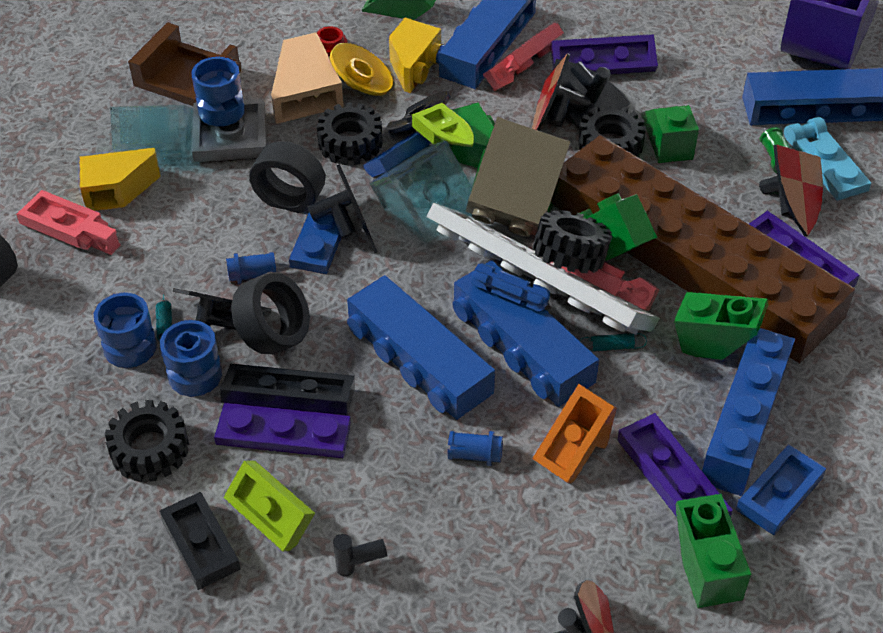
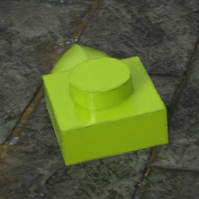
[412,103,474,147]

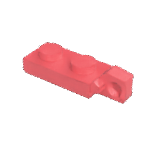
[483,22,564,92]
[16,190,120,255]
[552,262,660,311]

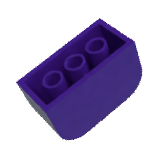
[780,0,880,69]

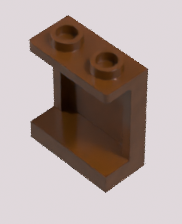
[128,22,241,106]

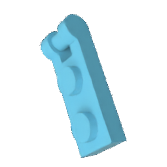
[784,117,871,201]

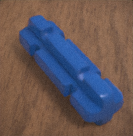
[472,263,550,312]

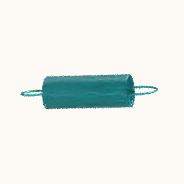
[156,294,173,340]
[579,333,647,352]

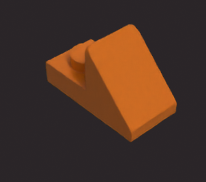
[532,384,617,484]

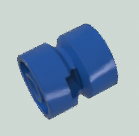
[192,57,245,127]
[93,292,157,368]
[160,320,222,397]

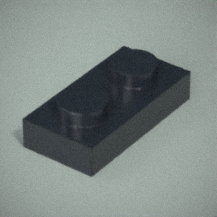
[159,492,241,590]

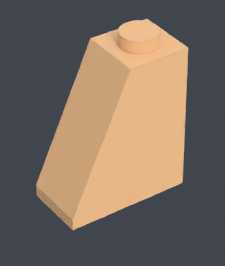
[271,32,344,124]

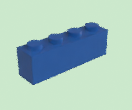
[436,0,536,89]
[742,68,883,125]
[453,260,599,407]
[347,275,495,420]
[702,328,795,497]

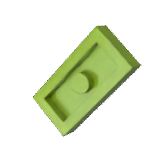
[223,460,315,552]

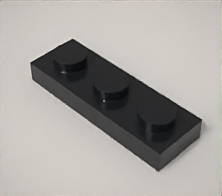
[220,363,355,415]

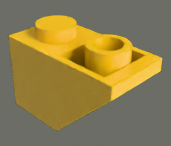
[389,18,443,93]
[80,148,161,211]

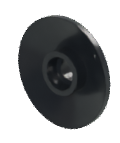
[386,91,451,133]

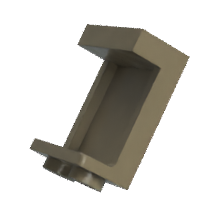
[465,117,570,237]

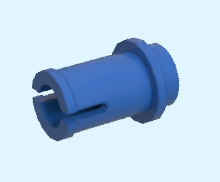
[226,252,276,285]
[447,431,503,466]

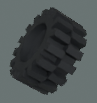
[317,102,383,165]
[578,105,646,158]
[533,210,612,273]
[105,400,189,482]

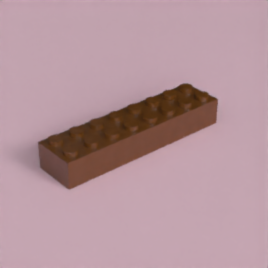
[551,135,855,364]

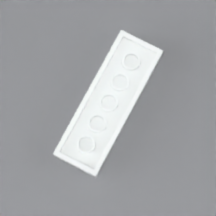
[426,203,660,335]

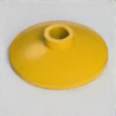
[330,43,393,96]

